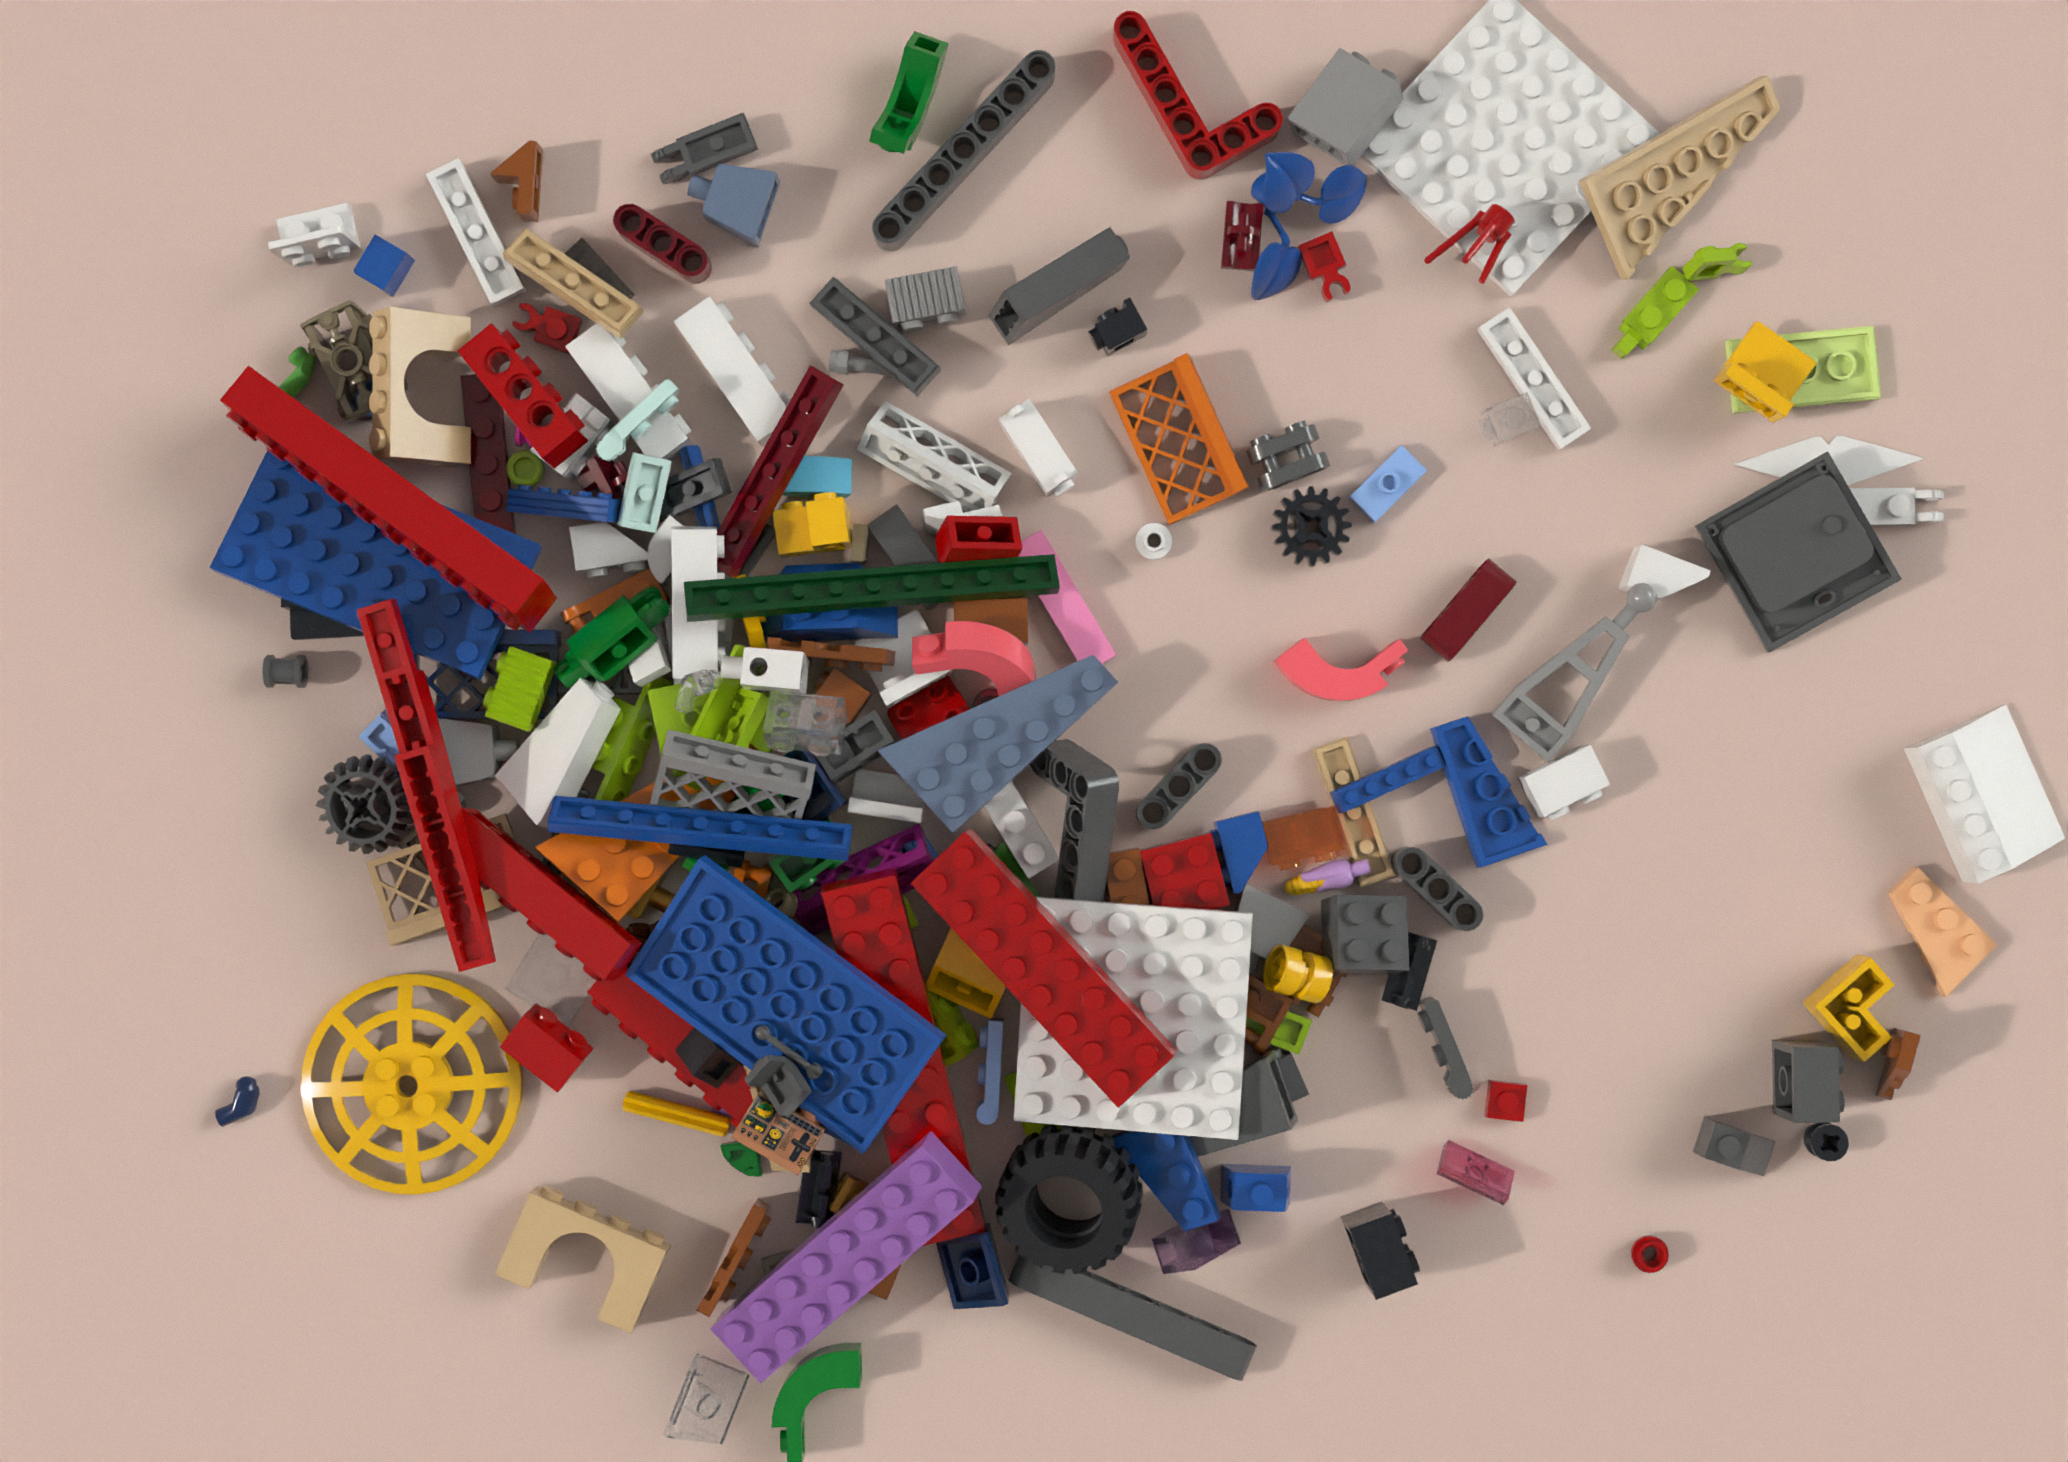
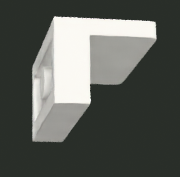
[847,769,925,823]

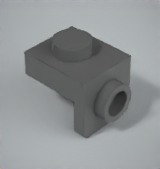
[744,1055,812,1117]

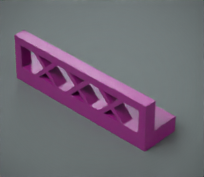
[792,823,935,936]

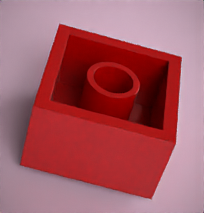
[1140,832,1230,910]

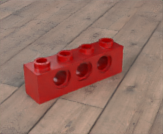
[457,323,588,469]

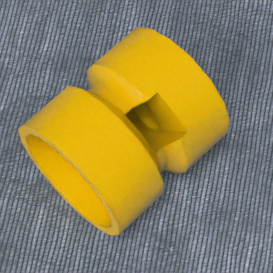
[1263,944,1333,1004]

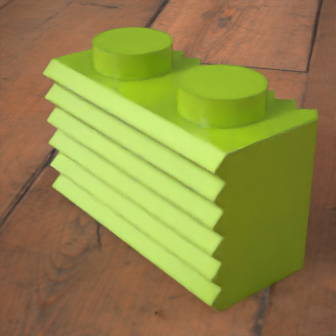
[483,646,558,732]

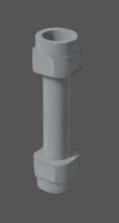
[829,350,892,376]

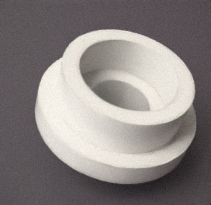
[1135,523,1172,560]

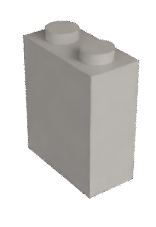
[1287,48,1404,166]

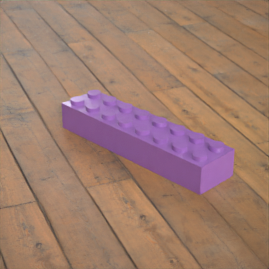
[711,1131,982,1384]

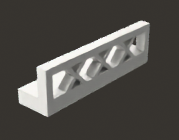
[857,401,1012,512]

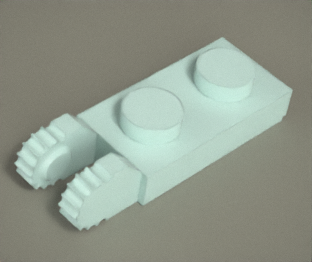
[596,379,680,462]

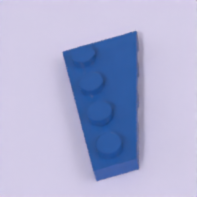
[1430,716,1548,868]

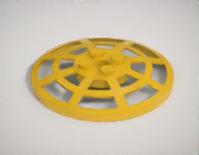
[301,973,523,1195]

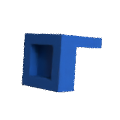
[354,234,415,297]

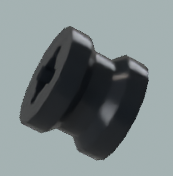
[1803,1123,1849,1162]

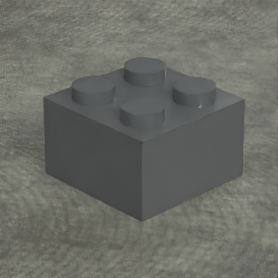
[1321,894,1409,975]
[1772,1040,1845,1123]

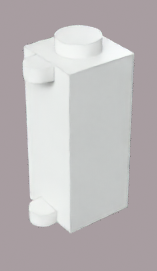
[999,399,1078,497]

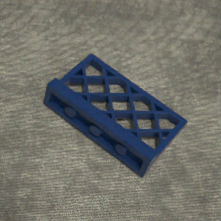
[413,630,562,719]

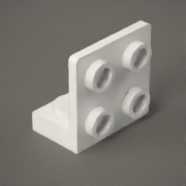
[268,203,361,267]
[854,610,953,708]

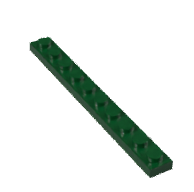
[684,554,1060,622]

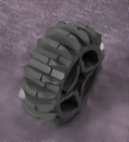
[315,754,414,854]

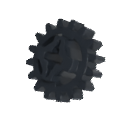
[1271,486,1352,567]

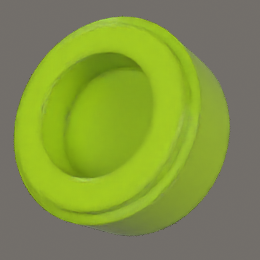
[506,450,545,487]

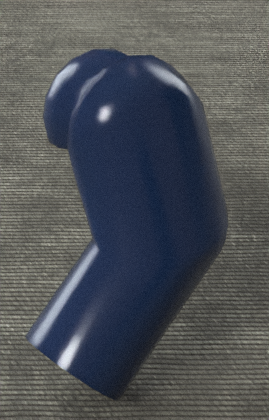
[215,1076,260,1127]

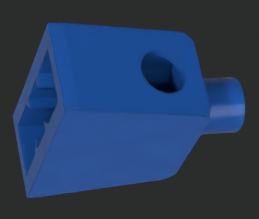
[1220,1164,1291,1212]

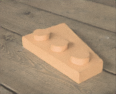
[1888,867,1997,997]

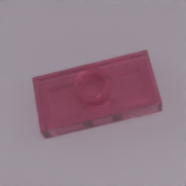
[1436,1140,1515,1205]

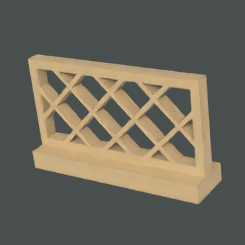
[366,814,516,946]

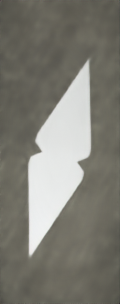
[1733,436,1925,485]

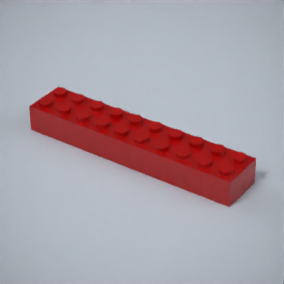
[220,365,558,633]
[821,867,985,1246]

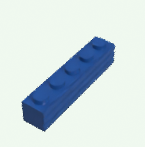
[507,485,621,522]
[1329,746,1446,813]

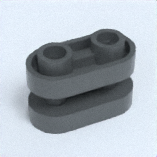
[1246,420,1330,492]

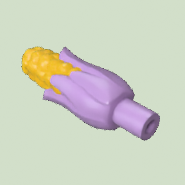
[1284,859,1371,896]

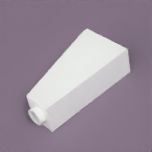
[495,678,621,828]

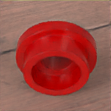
[1631,1235,1669,1273]

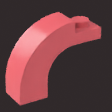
[912,621,1036,696]
[1273,638,1409,702]

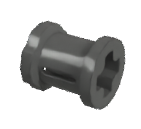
[262,655,309,688]

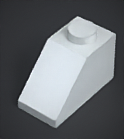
[1618,544,1711,600]

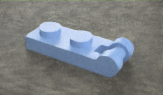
[976,1018,1004,1125]

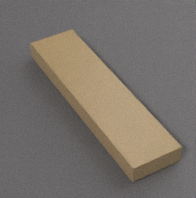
[503,228,643,339]
[1311,737,1396,887]

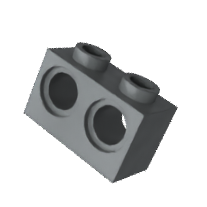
[812,710,896,784]

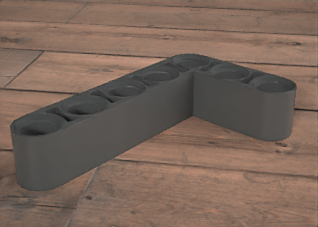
[1030,739,1119,902]

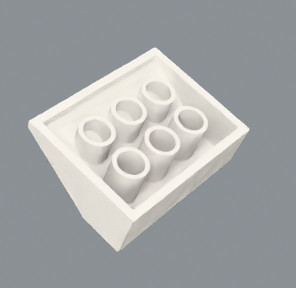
[1903,704,2065,884]

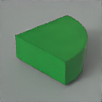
[720,1141,763,1177]

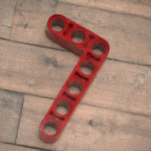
[1113,11,1283,180]

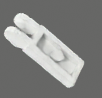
[1850,488,1944,526]

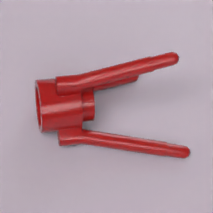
[1424,204,1515,284]

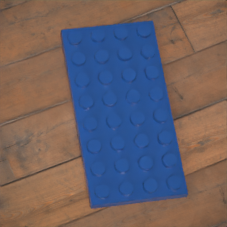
[209,450,542,680]
[625,855,947,1154]

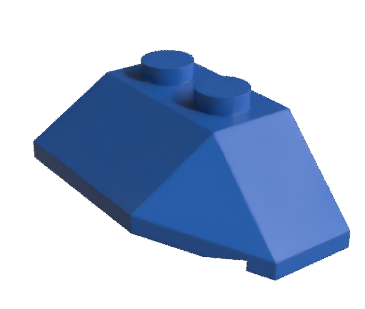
[761,563,898,643]

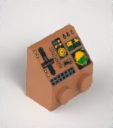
[731,1089,826,1175]

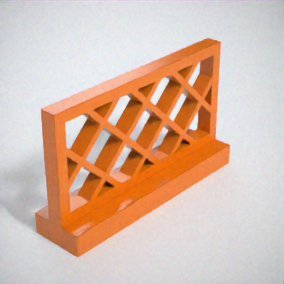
[1109,353,1250,525]

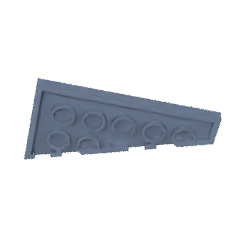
[878,655,1118,834]

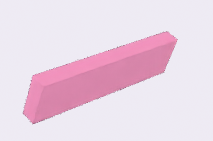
[1018,530,1116,664]

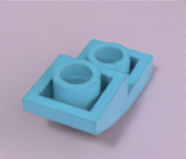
[783,456,852,498]

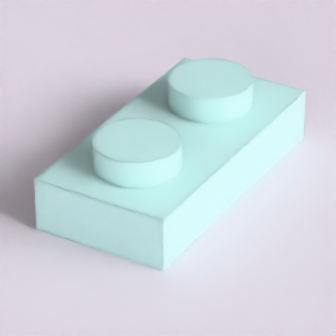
[617,452,672,533]

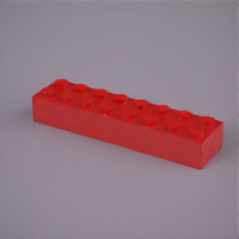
[910,829,1177,1108]

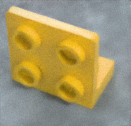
[1713,321,1816,423]

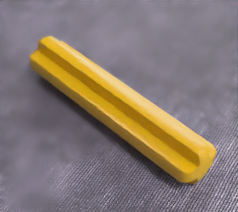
[622,1091,731,1137]

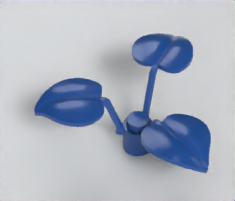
[1251,152,1367,300]

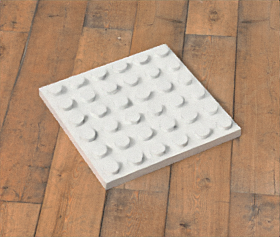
[1360,0,1660,297]
[1014,897,1253,1140]

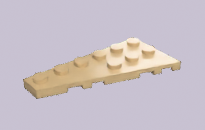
[1579,76,1781,280]

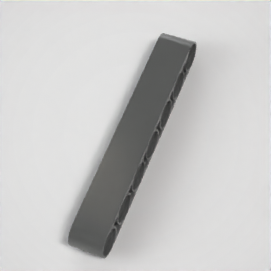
[872,50,1055,251]
[1008,1255,1257,1381]

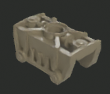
[300,300,408,423]

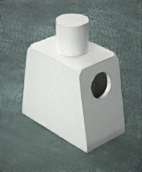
[721,647,810,697]

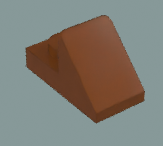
[491,140,543,222]

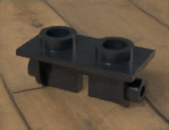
[1381,932,1438,1011]
[795,1149,842,1228]

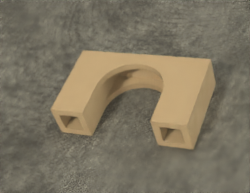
[369,307,471,467]
[495,1185,671,1333]

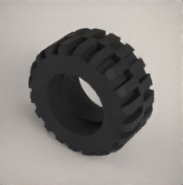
[995,1125,1143,1274]

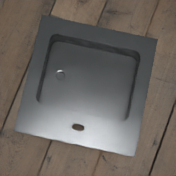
[1694,451,1902,653]

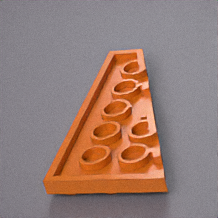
[535,743,759,924]

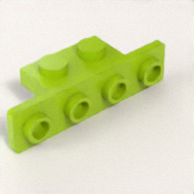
[671,644,771,791]
[592,677,674,802]

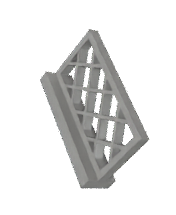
[650,729,816,819]

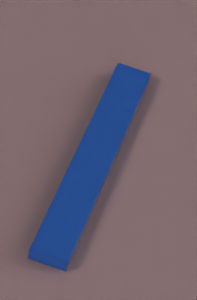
[547,796,853,861]

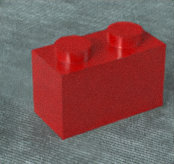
[935,515,1023,563]
[500,1003,594,1093]

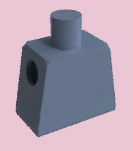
[687,164,780,247]

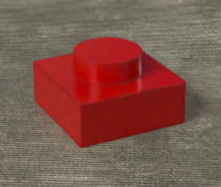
[1484,1079,1528,1122]

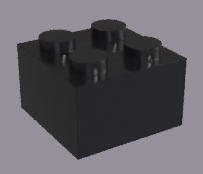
[1341,1201,1420,1300]

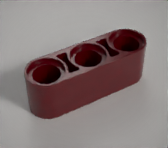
[613,204,712,284]
[1420,558,1517,662]

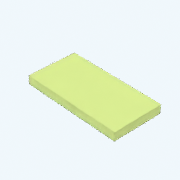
[1725,326,1881,414]

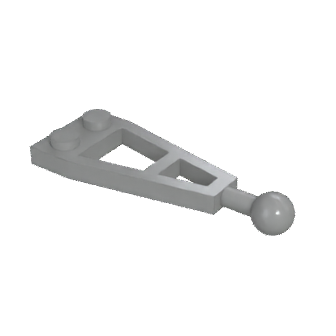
[1491,583,1657,762]

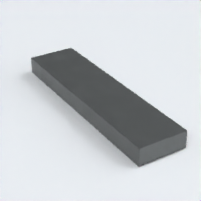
[809,276,942,397]

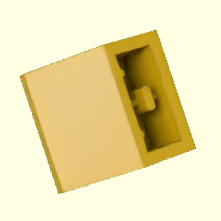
[926,928,1006,1019]

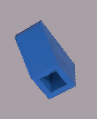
[1209,811,1268,894]

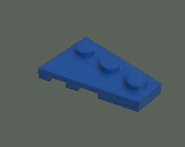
[1112,1131,1221,1231]

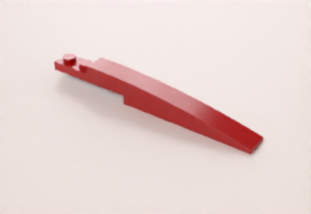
[356,599,496,972]

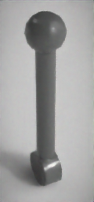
[755,1025,823,1080]

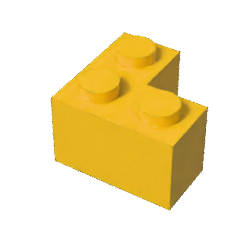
[773,492,852,558]
[1801,954,1895,1062]

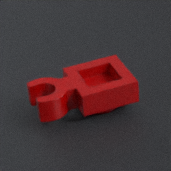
[1297,231,1351,302]
[512,303,583,355]

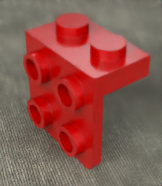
[887,676,970,739]

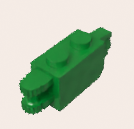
[553,586,670,689]

